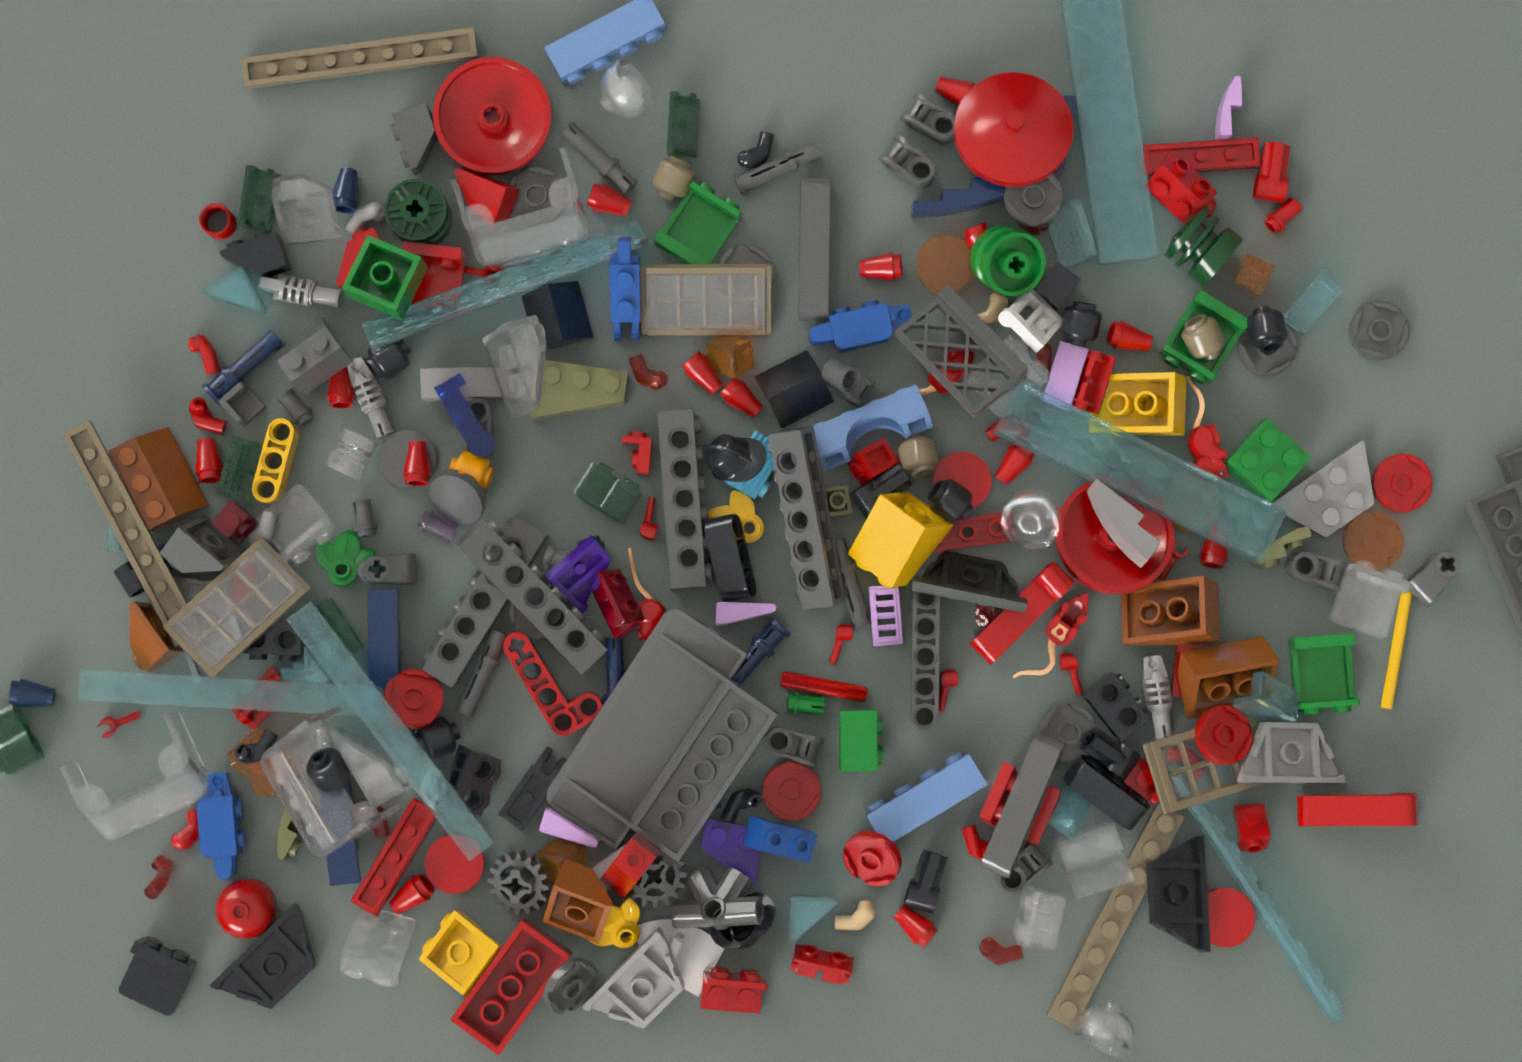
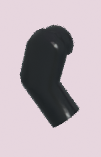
[737,131,774,169]

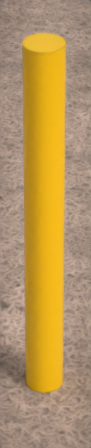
[1380,591,1412,710]

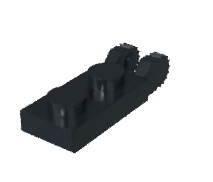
[498,746,567,831]

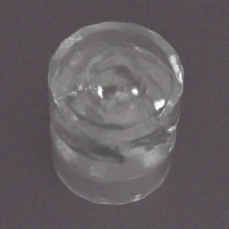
[324,427,377,481]

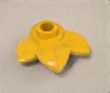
[708,490,764,543]
[589,897,640,948]

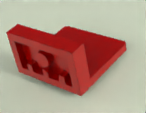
[402,241,466,312]
[979,762,1061,845]
[700,967,767,1014]

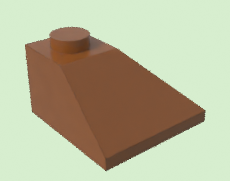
[129,601,183,672]
[542,859,613,943]

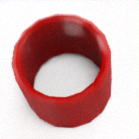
[199,203,237,240]

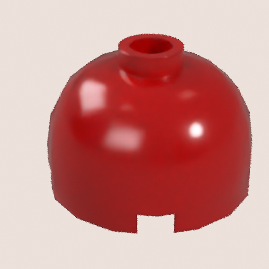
[215,878,277,939]

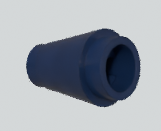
[330,167,359,214]
[9,678,56,708]

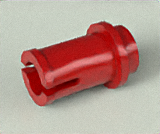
[1264,197,1303,234]

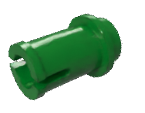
[787,691,825,716]

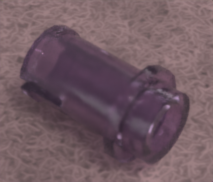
[418,510,458,542]

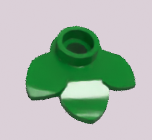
[316,529,375,587]

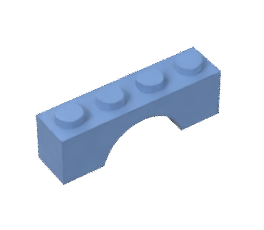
[814,385,933,472]

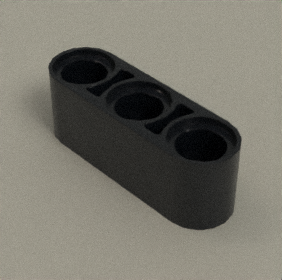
[705,514,756,602]
[1063,754,1151,830]

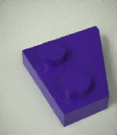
[546,535,612,614]
[701,818,761,886]

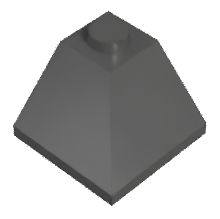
[159,515,246,573]

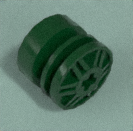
[384,179,453,245]
[1164,207,1243,287]

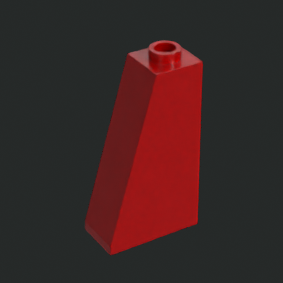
[600,832,661,898]

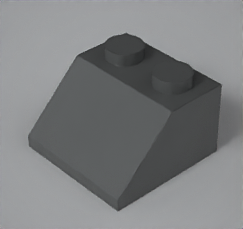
[274,318,353,396]

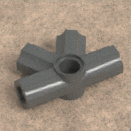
[670,867,764,930]

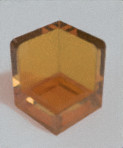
[1234,254,1275,297]
[706,335,755,378]
[538,837,587,882]

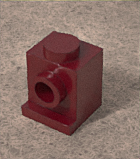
[211,500,260,544]

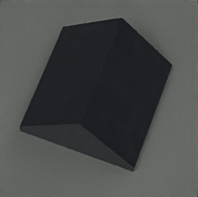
[521,281,594,353]
[755,350,834,429]

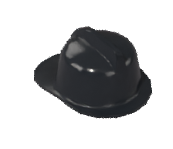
[702,434,766,482]
[710,892,776,949]

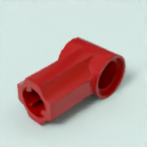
[1253,142,1291,203]

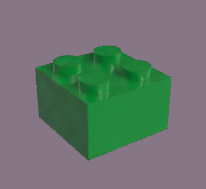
[342,235,428,320]
[1223,418,1312,504]
[839,710,883,772]

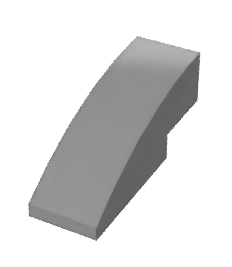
[420,367,514,401]
[1087,478,1161,568]

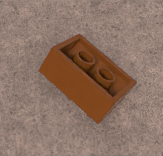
[108,427,209,533]
[1177,636,1279,719]

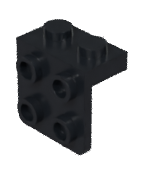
[119,936,198,1016]

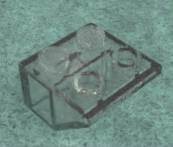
[1053,821,1134,900]
[1013,884,1068,954]

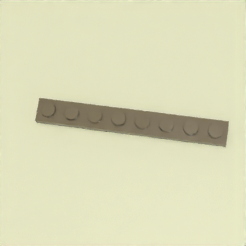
[241,27,479,89]
[62,421,204,647]
[1046,803,1185,1030]

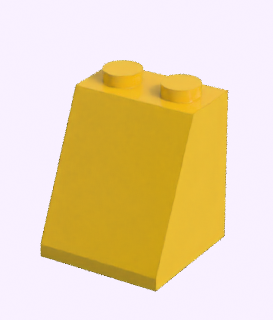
[848,492,953,588]

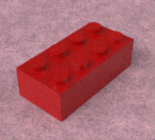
[450,917,573,1055]

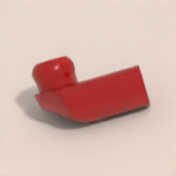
[189,397,227,435]

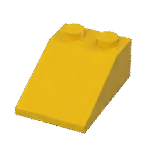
[1088,372,1187,436]

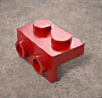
[1144,153,1217,224]

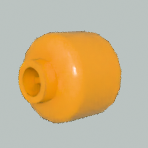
[448,451,494,490]

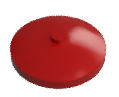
[433,57,552,176]
[954,72,1073,187]
[1055,477,1174,595]

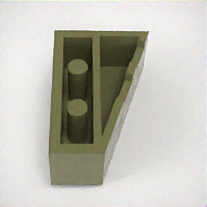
[531,359,630,422]

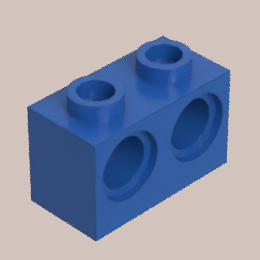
[743,815,818,863]

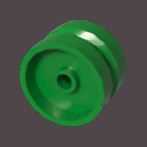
[970,225,1046,297]

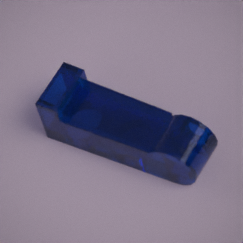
[434,373,496,457]

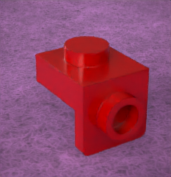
[1233,803,1271,853]

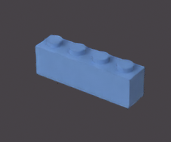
[544,0,666,85]
[865,751,988,842]

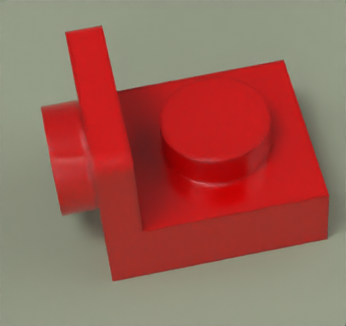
[622,431,653,476]
[847,437,900,485]
[1122,758,1173,804]

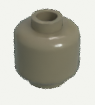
[653,155,695,201]
[1181,314,1226,361]
[898,433,940,479]

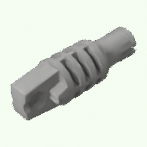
[259,273,343,308]
[347,357,394,439]
[1142,655,1174,739]

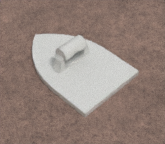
[637,919,725,997]

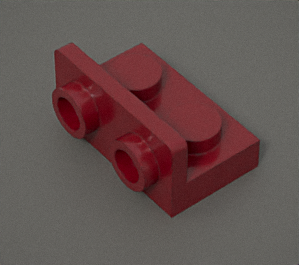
[592,569,645,639]

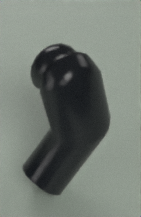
[234,729,279,764]
[721,788,762,824]

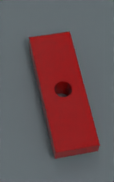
[932,512,1013,553]

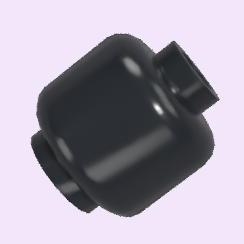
[1060,301,1102,346]
[1246,306,1288,353]
[365,335,411,379]
[927,479,973,523]
[414,716,461,760]
[306,748,351,793]

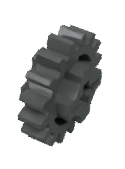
[487,849,553,916]
[631,851,687,908]

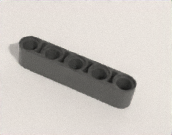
[798,177,830,320]
[910,591,940,730]
[981,732,1066,878]

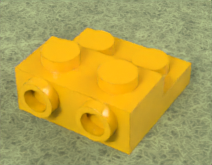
[419,910,502,996]

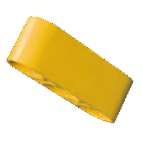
[252,418,299,504]

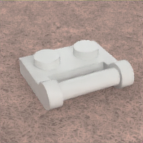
[998,289,1062,353]

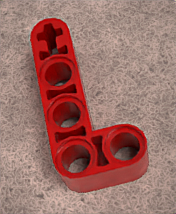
[969,561,1075,665]
[503,630,602,736]
[1297,793,1419,826]

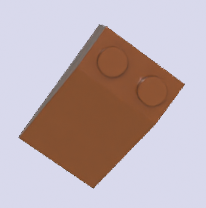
[1121,576,1220,645]

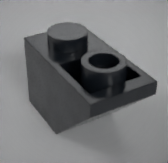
[219,230,292,278]

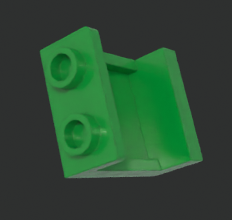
[653,181,742,264]
[1159,290,1248,384]
[1288,633,1360,715]

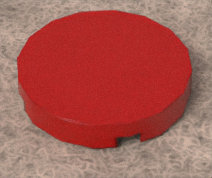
[932,451,992,509]
[1372,454,1433,513]
[384,669,444,729]
[1195,705,1253,765]
[762,761,821,821]
[842,831,902,886]
[425,834,485,894]
[1207,887,1255,947]

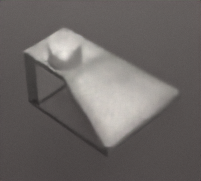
[272,174,342,246]

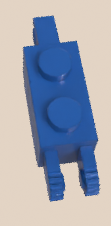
[609,237,641,341]
[808,300,912,353]
[196,772,247,880]

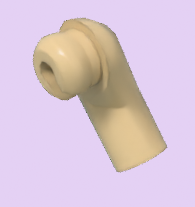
[977,291,1008,326]
[835,900,875,930]

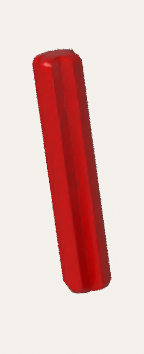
[780,671,868,702]

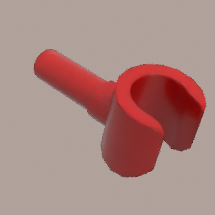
[464,266,505,284]
[640,497,659,541]
[1158,540,1189,580]
[829,624,853,664]
[1059,653,1083,694]
[939,670,958,711]
[97,711,141,738]

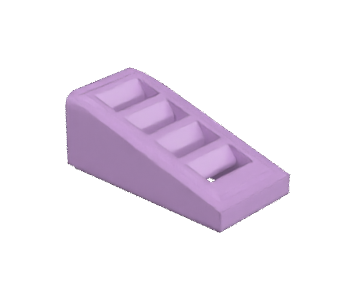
[868,586,903,646]
[716,602,776,626]
[539,805,600,848]

